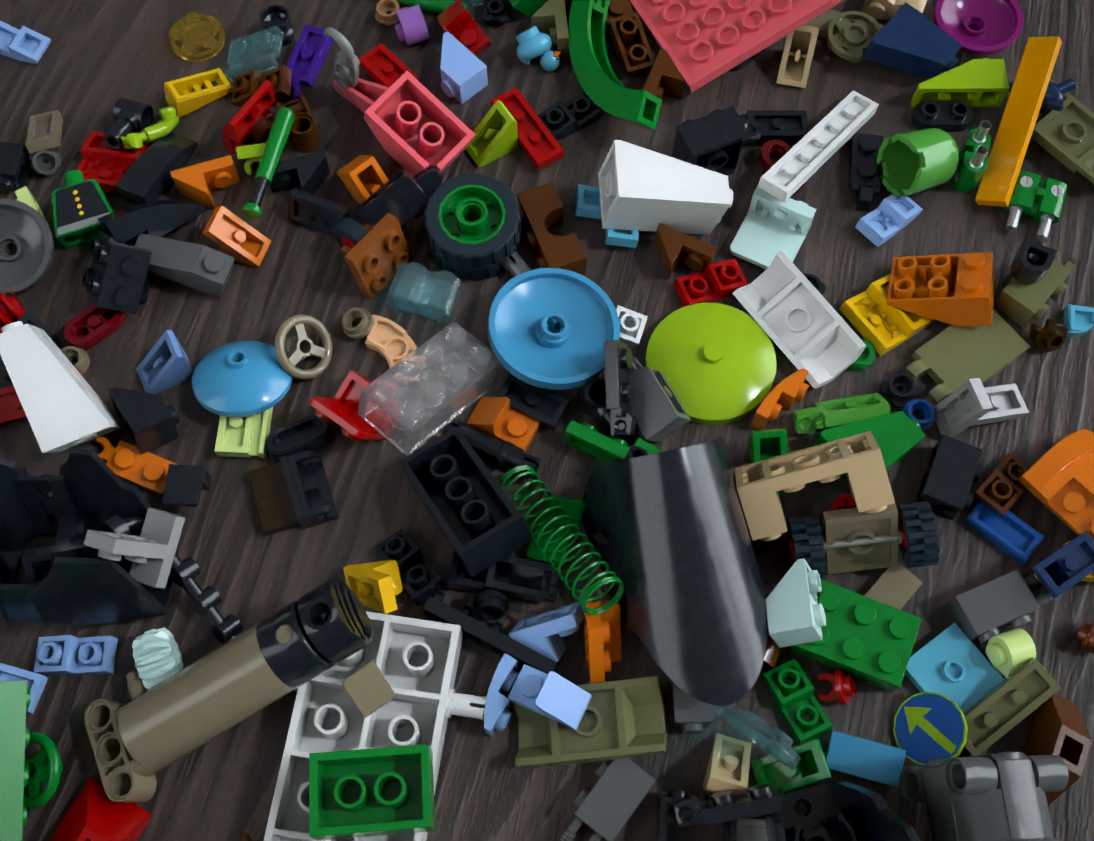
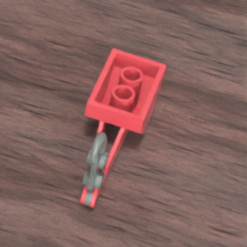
[324,27,476,175]

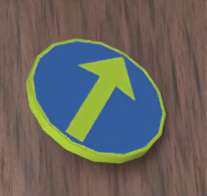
[893,691,968,766]

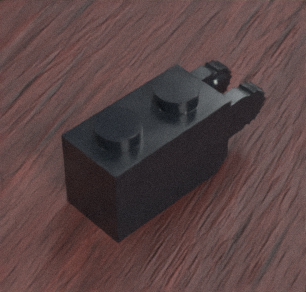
[358,164,443,231]

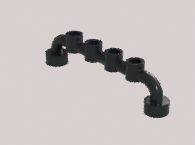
[100,515,243,644]

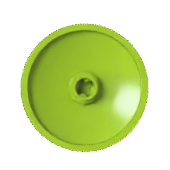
[645,303,777,425]

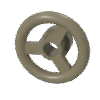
[274,314,332,380]

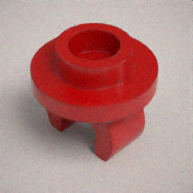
[817,668,856,705]

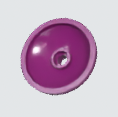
[933,0,1024,55]

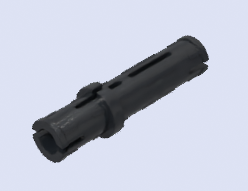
[442,417,541,479]

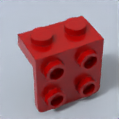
[309,370,407,441]

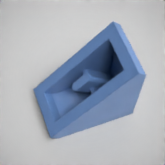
[136,330,194,394]

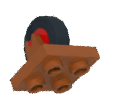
[333,213,412,300]

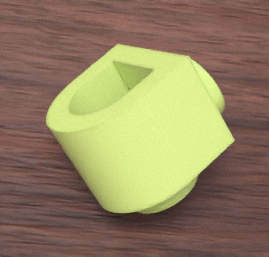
[985,628,1036,678]

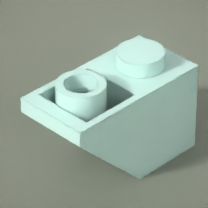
[765,558,826,647]

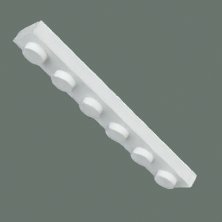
[758,90,879,202]

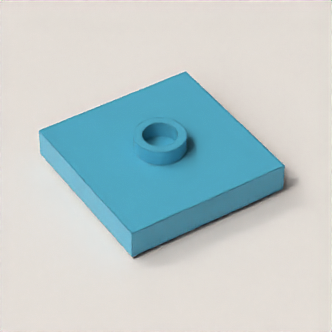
[905,622,1004,713]

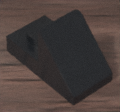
[270,151,330,195]

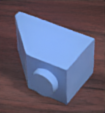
[440,31,488,104]

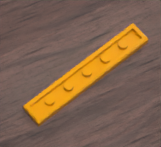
[975,36,1062,207]

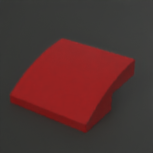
[222,80,276,154]
[76,131,151,195]

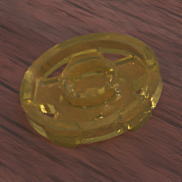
[169,12,225,62]

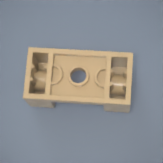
[735,431,895,541]

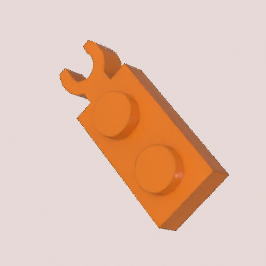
[95,437,178,497]

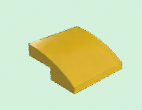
[839,274,934,356]

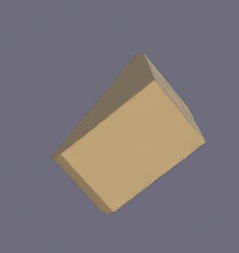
[776,25,819,88]

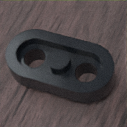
[911,100,974,132]

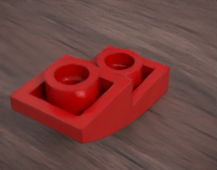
[673,259,748,307]

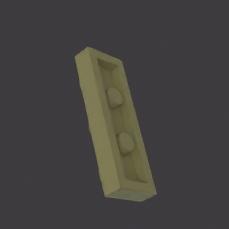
[964,658,1061,757]

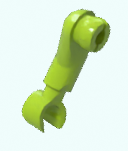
[121,106,179,149]

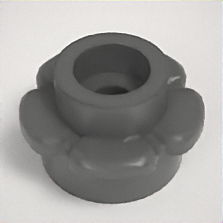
[29,148,61,176]

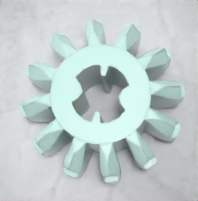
[132,627,184,690]

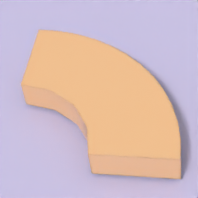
[365,314,423,388]

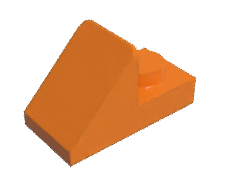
[170,155,240,209]
[202,205,272,268]
[466,397,540,453]

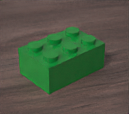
[788,579,922,692]
[309,744,436,840]

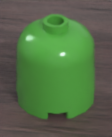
[877,128,959,196]

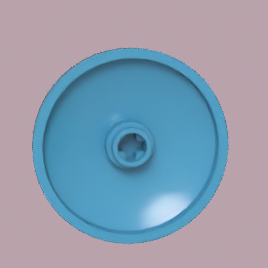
[488,268,620,390]

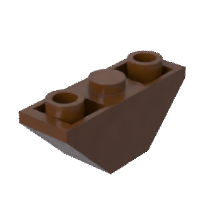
[1023,693,1092,806]

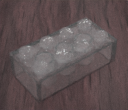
[358,321,502,456]

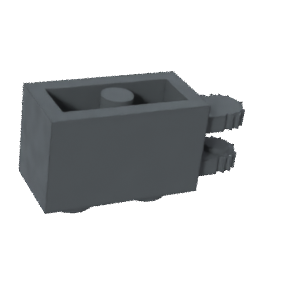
[945,569,1057,644]
[559,758,656,841]

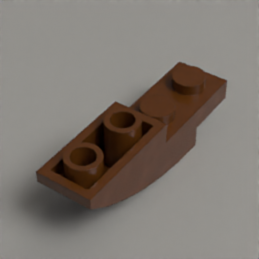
[605,0,655,75]

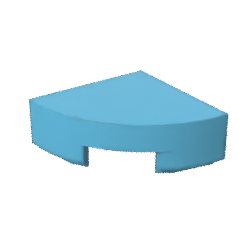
[1064,304,1094,338]

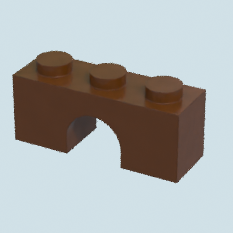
[517,182,587,275]

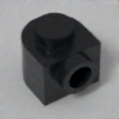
[1011,238,1057,285]

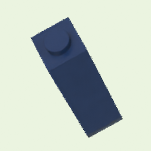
[862,2,963,79]

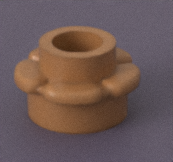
[375,0,400,26]

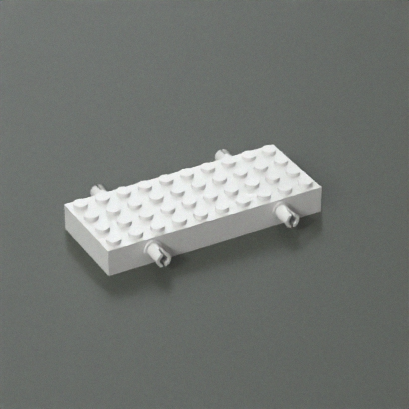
[263,611,487,841]

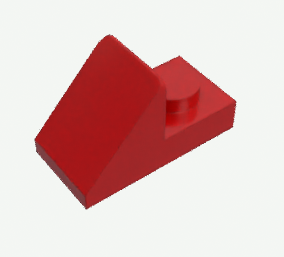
[436,0,492,57]

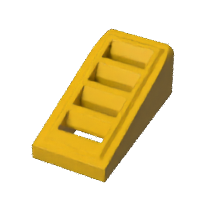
[164,68,232,117]

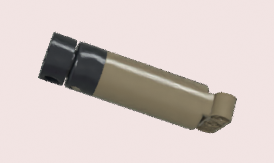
[84,578,373,804]

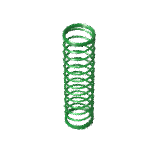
[499,465,624,615]

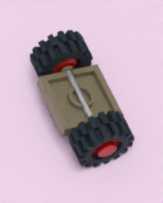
[787,501,940,579]

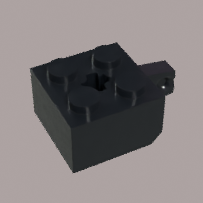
[672,106,761,176]

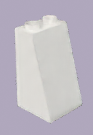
[598,140,733,235]
[0,321,122,453]

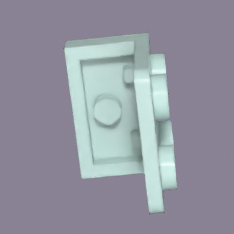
[729,186,817,269]

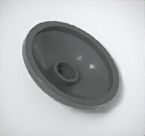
[0,199,54,294]

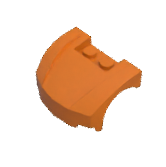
[1018,429,1094,540]

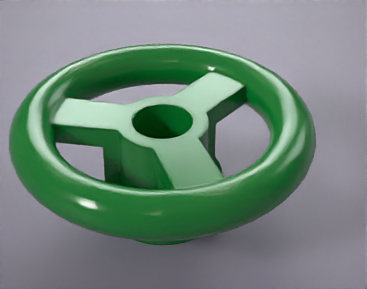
[23,731,63,809]

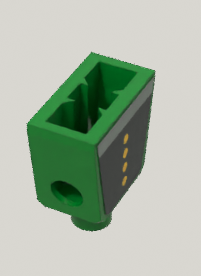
[52,170,114,250]

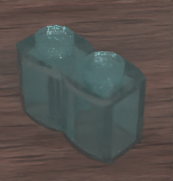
[387,262,462,323]

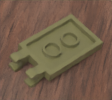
[905,309,1031,408]

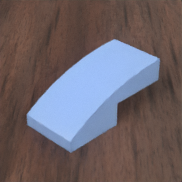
[0,21,51,64]
[855,194,923,247]

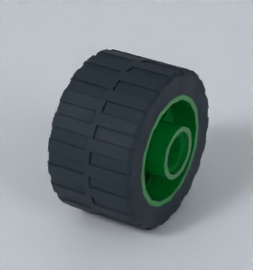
[424,173,521,281]

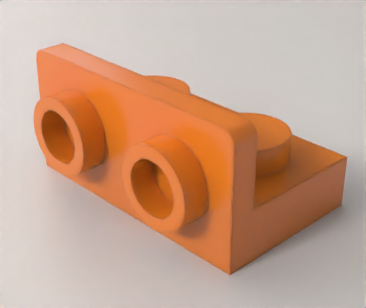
[583,601,622,684]

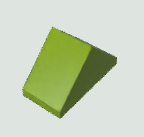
[466,100,518,167]

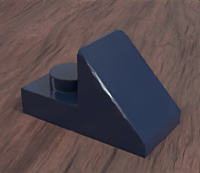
[1031,531,1094,598]

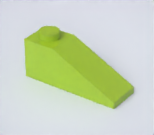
[910,58,1009,108]

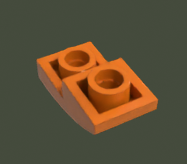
[751,368,809,430]

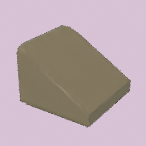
[342,661,396,718]

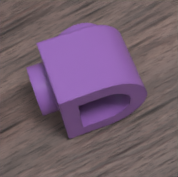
[394,4,429,46]

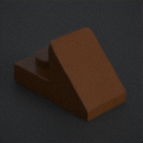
[643,49,685,100]
[655,223,717,279]

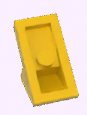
[343,560,403,614]

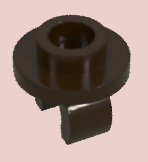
[1030,319,1067,352]

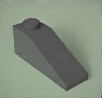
[135,234,235,299]

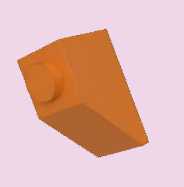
[337,155,388,204]

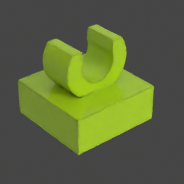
[236,143,266,175]

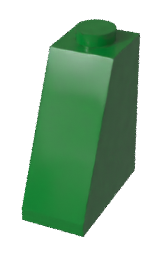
[813,411,926,482]

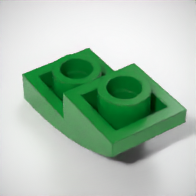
[763,659,833,745]

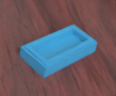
[825,730,906,787]

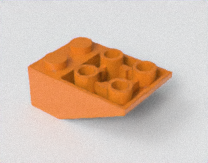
[886,252,996,327]

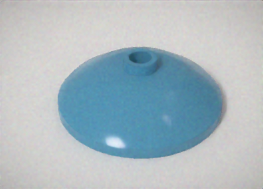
[192,340,293,417]

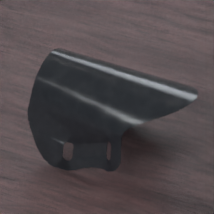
[582,436,768,706]

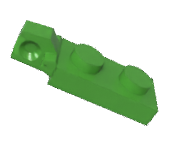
[793,392,890,434]

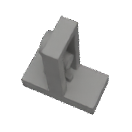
[934,378,1029,438]
[84,508,185,589]

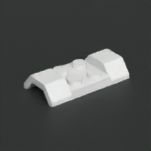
[732,250,867,389]

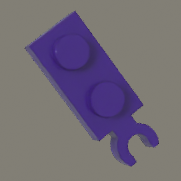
[282,25,334,101]

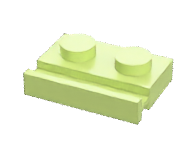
[214,407,273,458]

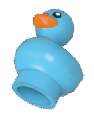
[516,26,561,72]

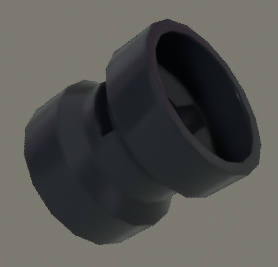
[260,5,295,47]

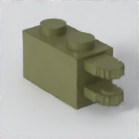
[993,244,1078,328]

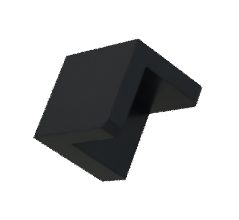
[162,464,212,514]

